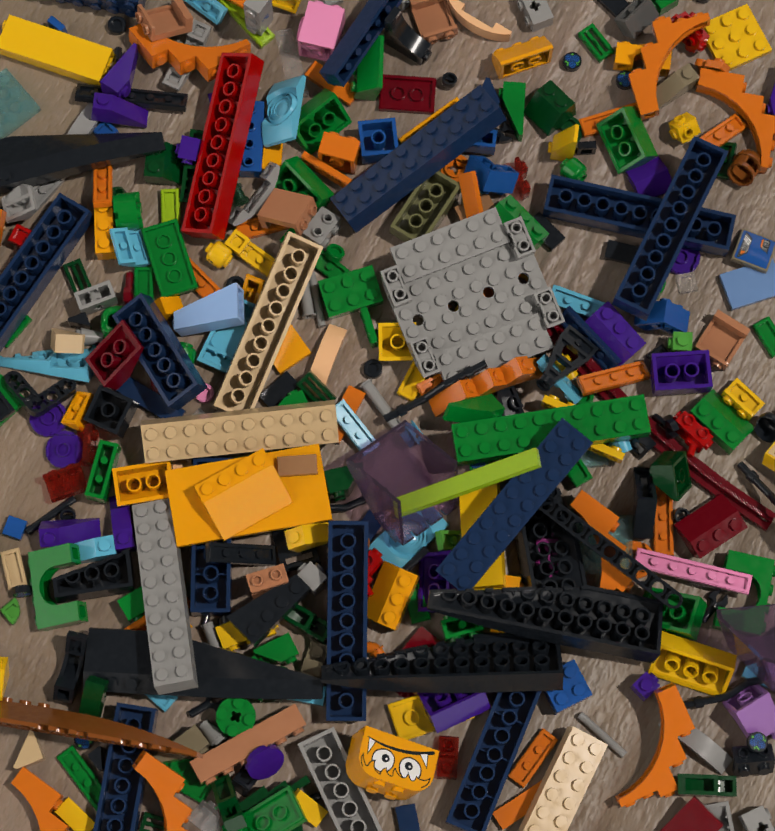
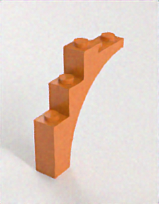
[628,12,710,120]
[129,23,251,82]
[695,68,775,174]
[429,356,543,417]
[570,490,635,592]
[615,682,695,808]
[132,749,193,831]
[11,767,70,831]

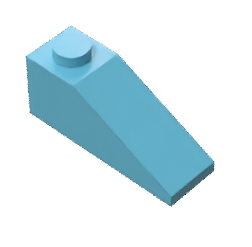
[74,535,118,564]

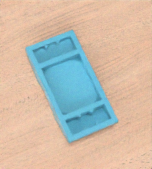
[262,75,306,148]
[197,300,256,374]
[368,506,449,568]

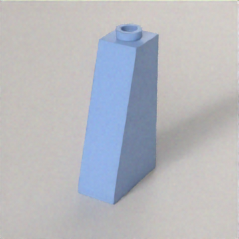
[172,283,245,336]

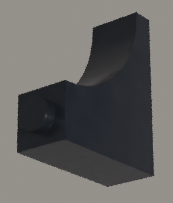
[384,6,432,65]
[632,467,657,539]

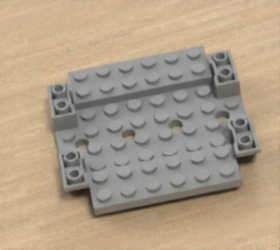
[380,207,565,381]

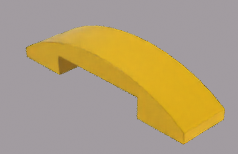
[224,229,275,277]

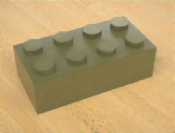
[390,171,461,242]

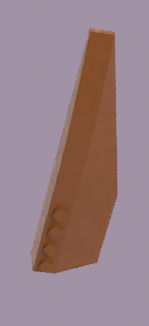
[0,697,203,758]

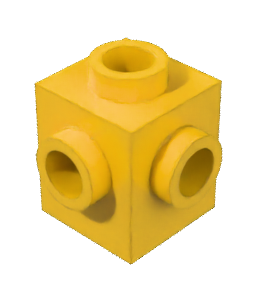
[668,112,701,144]

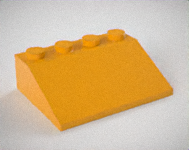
[194,448,293,541]

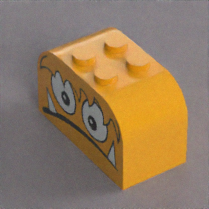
[345,726,439,800]

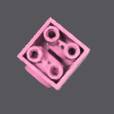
[297,0,345,62]

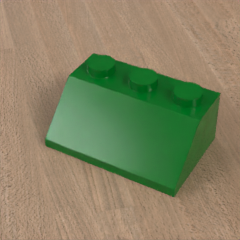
[350,35,384,101]
[295,88,352,154]
[596,106,658,174]
[275,156,335,218]
[495,194,549,250]
[689,389,754,455]

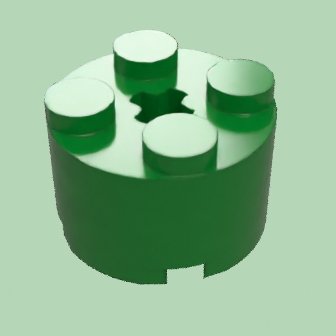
[113,192,144,230]
[216,698,256,737]

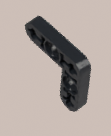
[5,371,76,417]

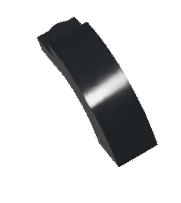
[53,630,88,704]

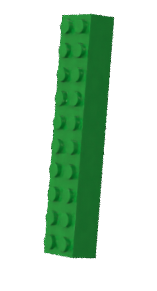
[451,394,651,466]

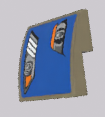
[731,228,775,274]

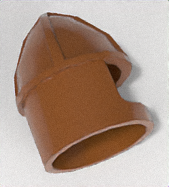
[727,149,761,186]

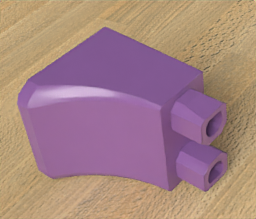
[722,685,775,739]

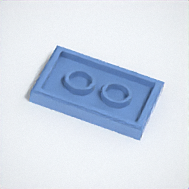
[719,258,775,311]

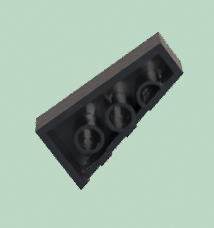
[53,548,135,604]
[226,574,311,648]

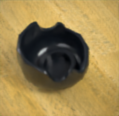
[754,412,775,443]

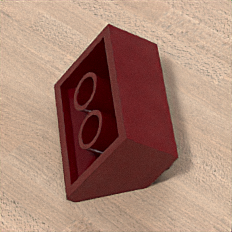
[673,493,748,559]

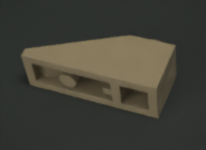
[656,63,700,110]
[154,725,211,764]

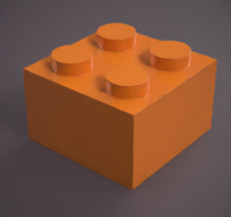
[318,131,361,174]

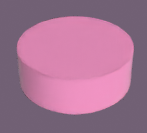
[196,383,214,404]

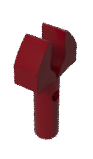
[123,271,133,305]

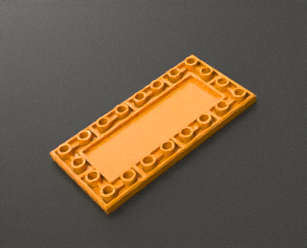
[165,444,333,548]

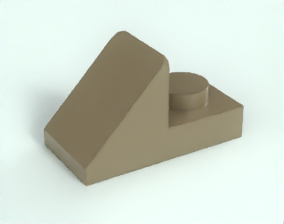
[301,641,327,678]

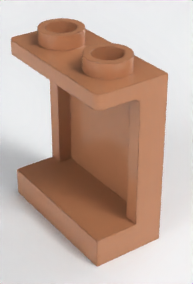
[135,0,193,42]
[409,0,458,45]
[257,188,317,236]
[692,309,751,371]
[246,563,289,600]

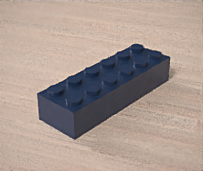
[112,293,208,410]

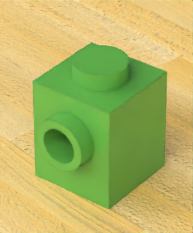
[667,331,693,352]

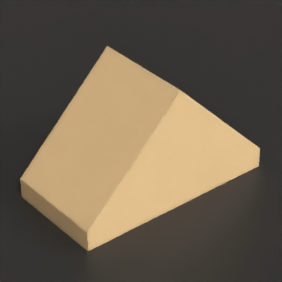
[50,328,85,354]
[13,731,46,770]

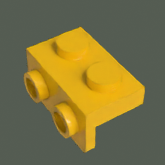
[721,378,765,421]

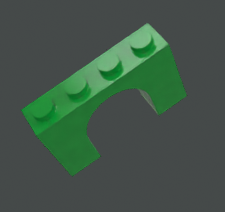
[27,543,89,631]
[712,550,775,638]

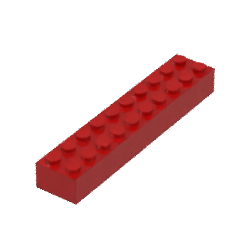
[181,52,264,240]

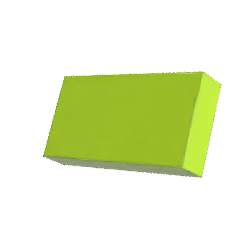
[160,188,181,226]

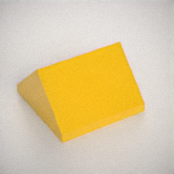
[378,322,416,361]

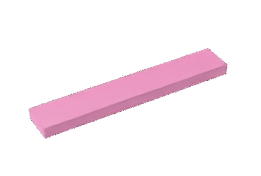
[635,548,753,595]

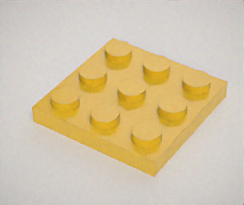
[703,4,772,71]

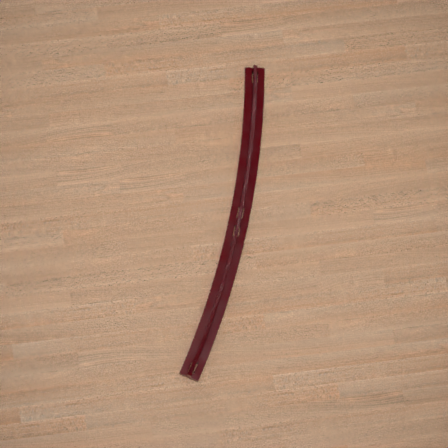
[546,324,775,531]

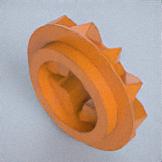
[440,155,468,182]

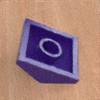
[625,156,672,197]

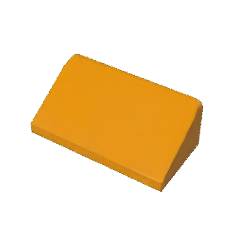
[262,143,283,172]
[61,391,94,431]

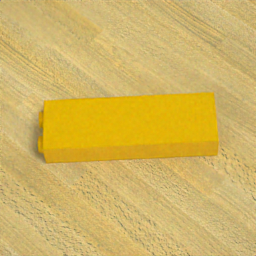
[0,14,115,86]
[459,472,506,590]

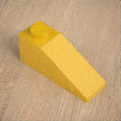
[547,124,579,161]

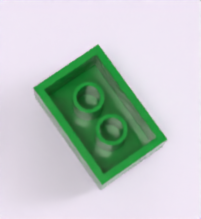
[317,265,384,321]

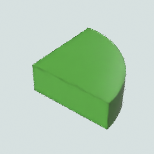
[0,598,20,625]

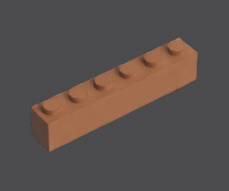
[189,704,306,786]

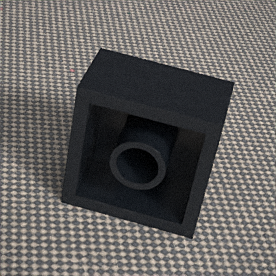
[83,385,139,438]

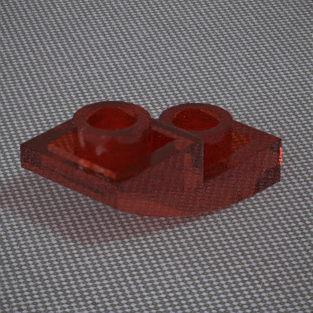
[514,157,531,201]
[437,736,459,780]

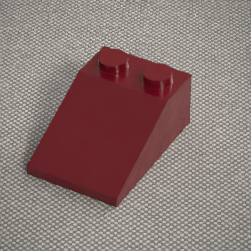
[85,320,144,390]

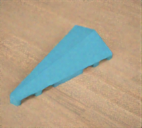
[0,344,98,382]

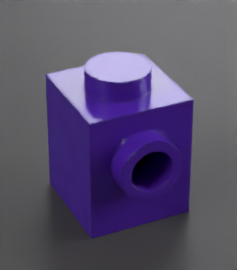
[175,135,202,165]
[630,671,660,702]

